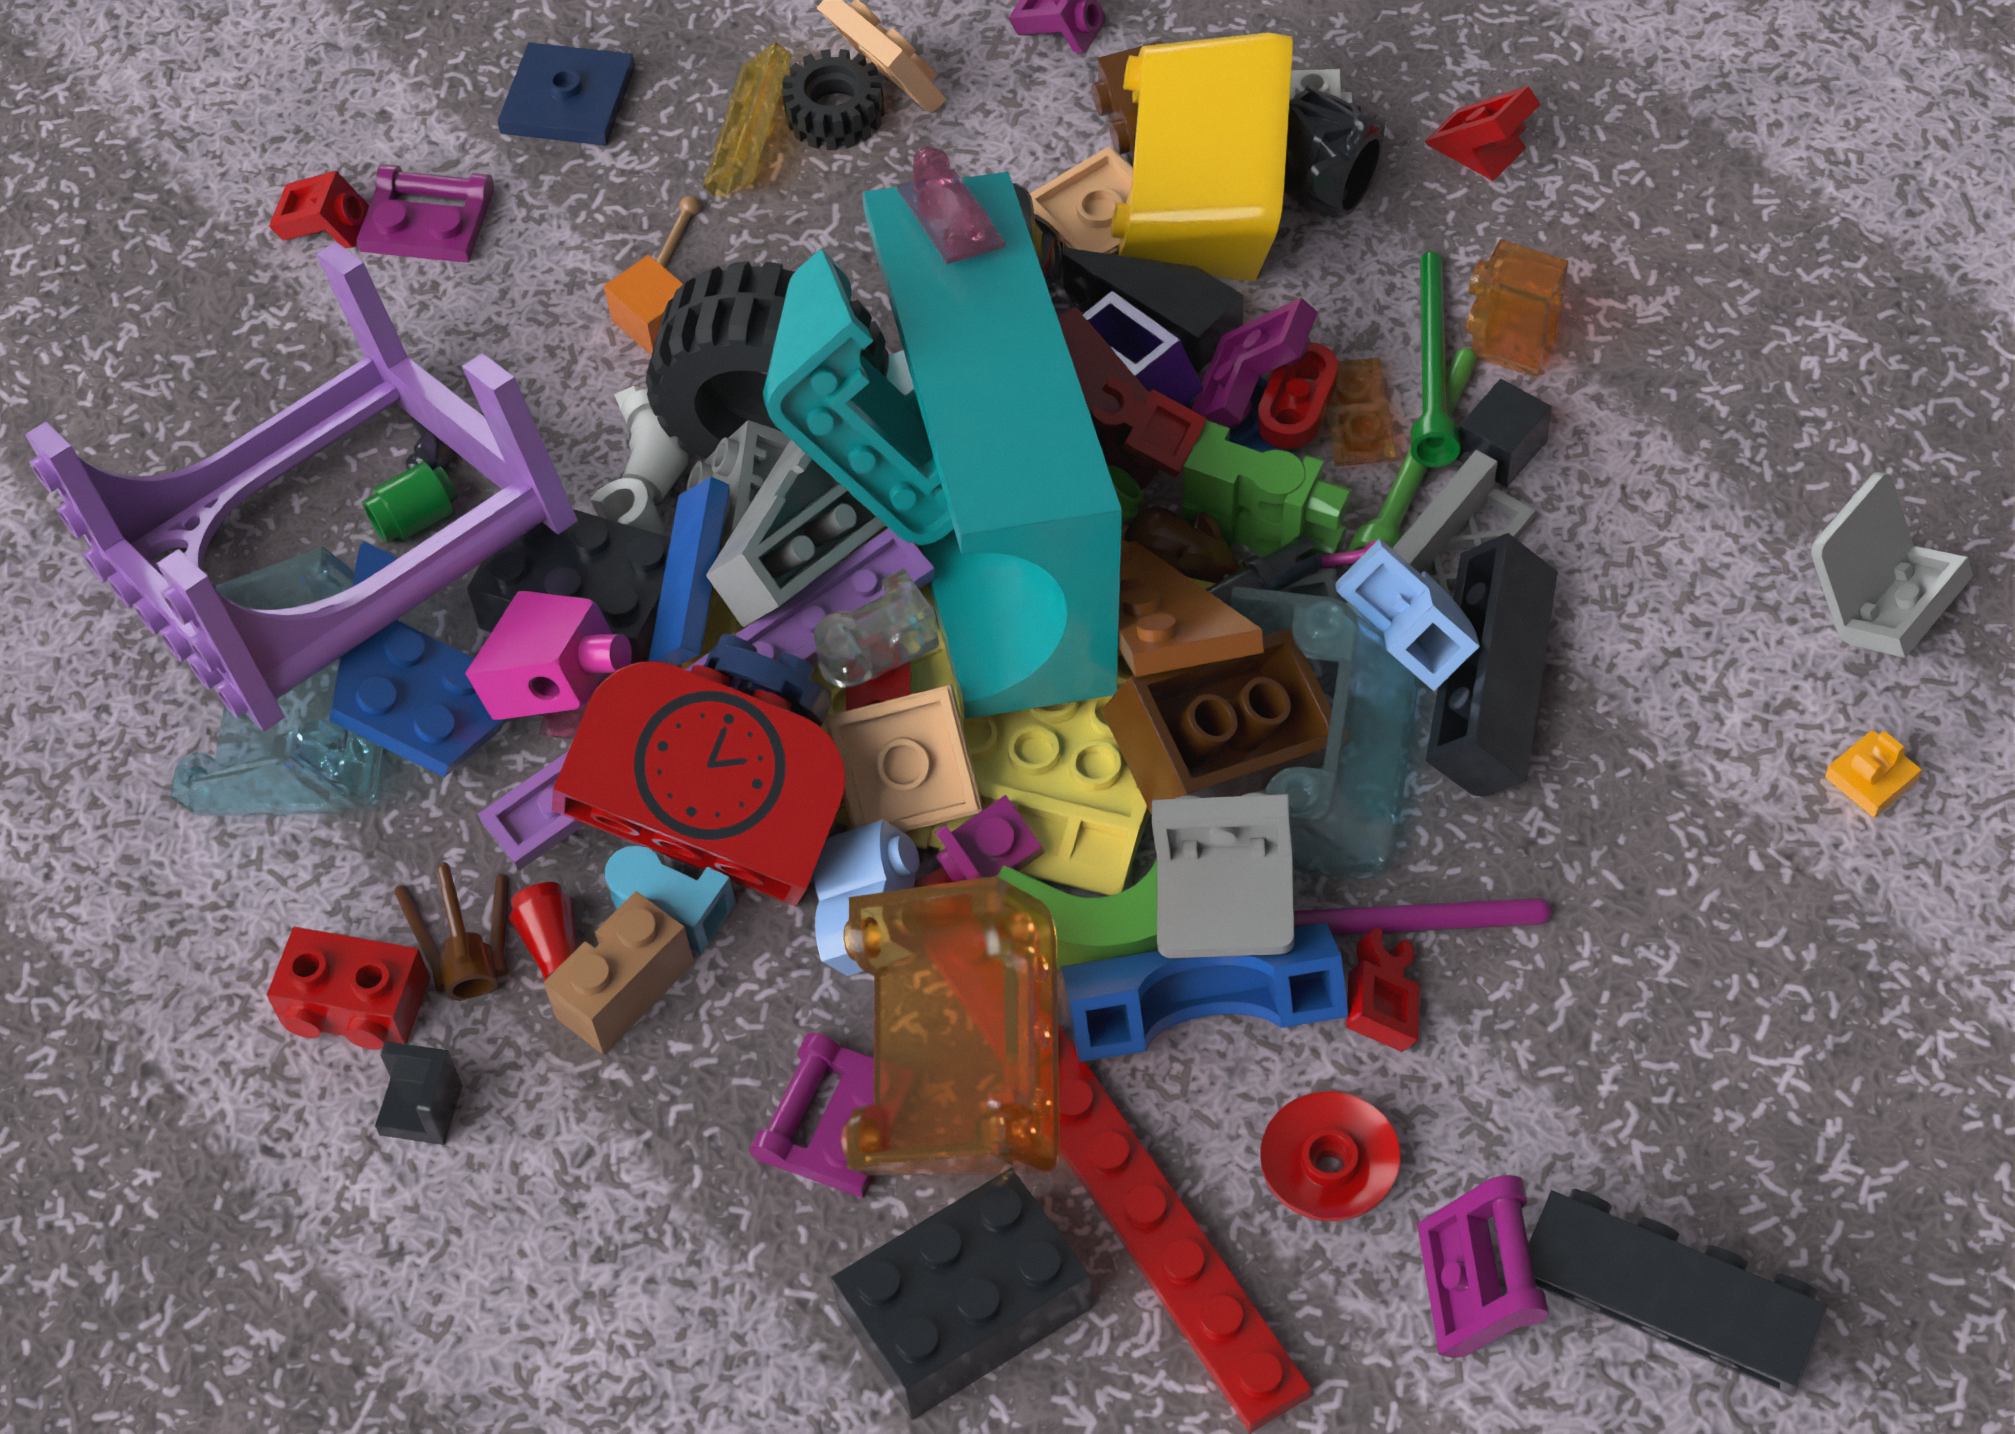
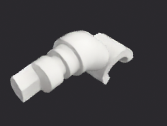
[590,386,689,535]

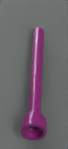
[1294,898,1552,935]

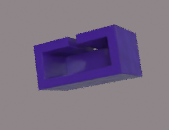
[1083,291,1204,406]

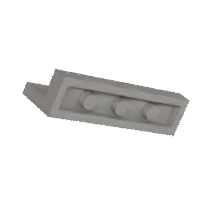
[1334,450,1536,684]

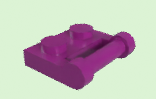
[357,164,494,263]
[749,1033,918,1198]
[1417,1175,1549,1358]

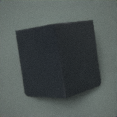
[375,1041,463,1145]

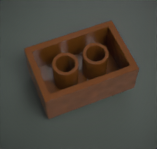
[1101,628,1348,815]

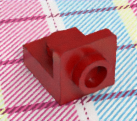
[269,170,369,248]

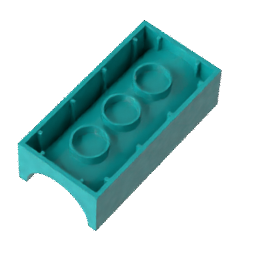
[863,172,1122,719]

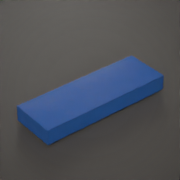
[648,477,730,666]

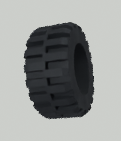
[645,261,889,459]

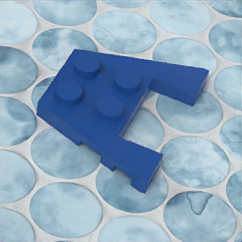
[329,541,510,777]

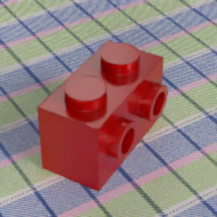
[266,926,431,1050]

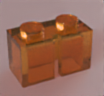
[1465,239,1568,378]

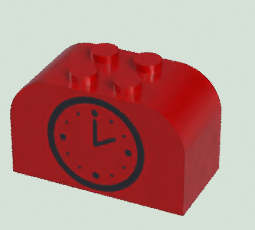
[552,661,845,906]

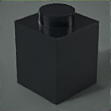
[1456,378,1552,488]

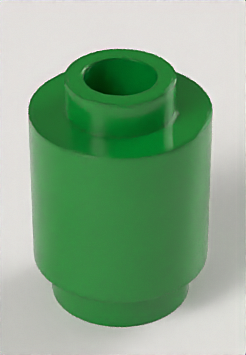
[362,461,458,544]

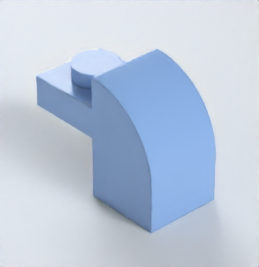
[1335,538,1480,691]

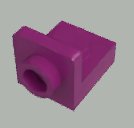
[1008,0,1106,53]
[935,795,1045,897]

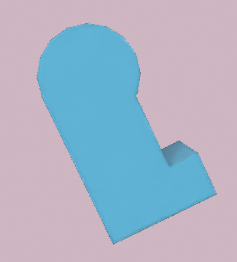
[605,845,736,954]

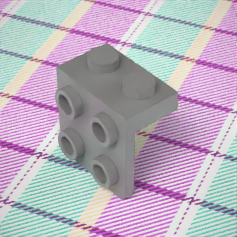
[1811,472,1974,658]
[1152,792,1295,958]

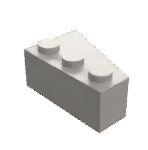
[706,440,885,627]

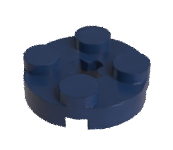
[704,634,832,727]

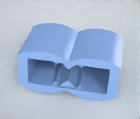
[813,819,923,976]

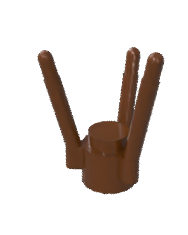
[394,862,509,1001]

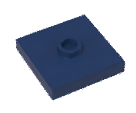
[497,42,635,146]

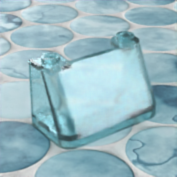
[170,546,383,816]

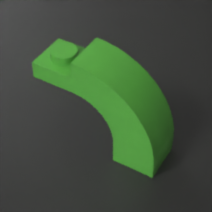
[991,860,1158,970]

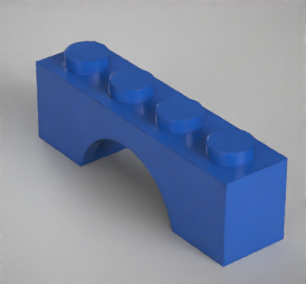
[1061,922,1348,1062]

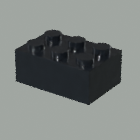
[467,509,671,665]
[831,1167,1092,1420]

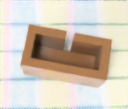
[543,891,694,1055]

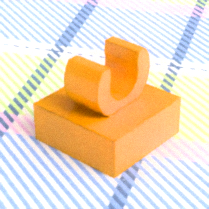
[1825,729,1922,818]

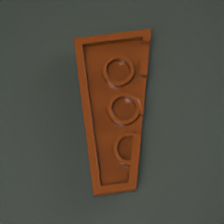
[1118,540,1264,677]

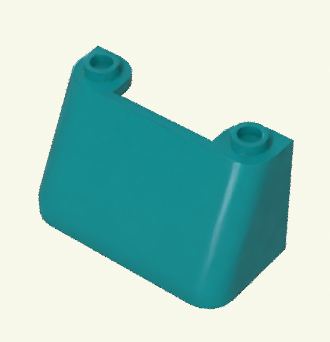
[763,248,954,545]

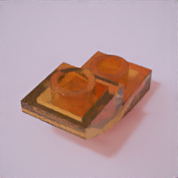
[1325,357,1396,467]

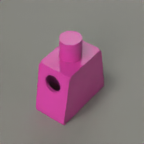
[465,591,632,720]

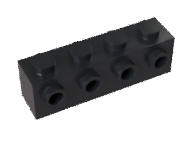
[1426,533,1558,797]
[1528,1189,1827,1397]

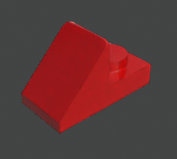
[1425,86,1541,181]

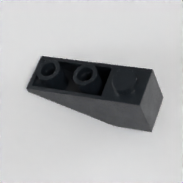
[1062,248,1243,373]

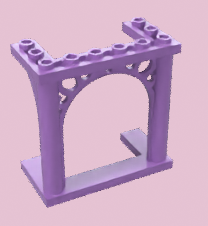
[25,241,578,732]

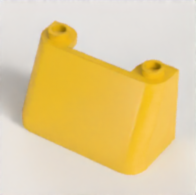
[1111,33,1293,281]

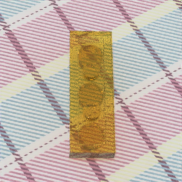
[702,41,792,197]

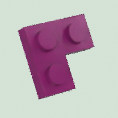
[1191,297,1318,429]

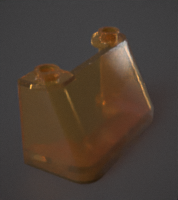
[841,876,1060,1175]

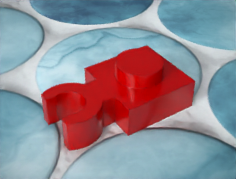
[1089,378,1207,477]
[1346,926,1420,1052]

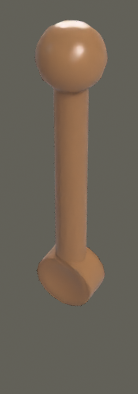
[656,195,702,268]

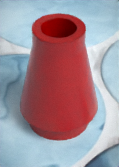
[509,882,577,981]

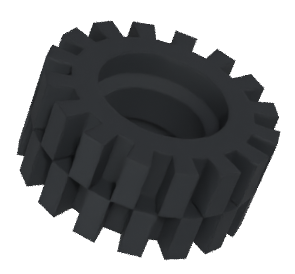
[781,49,885,150]

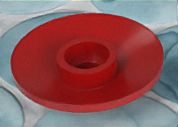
[1260,1091,1400,1222]

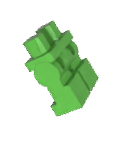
[1182,420,1351,567]

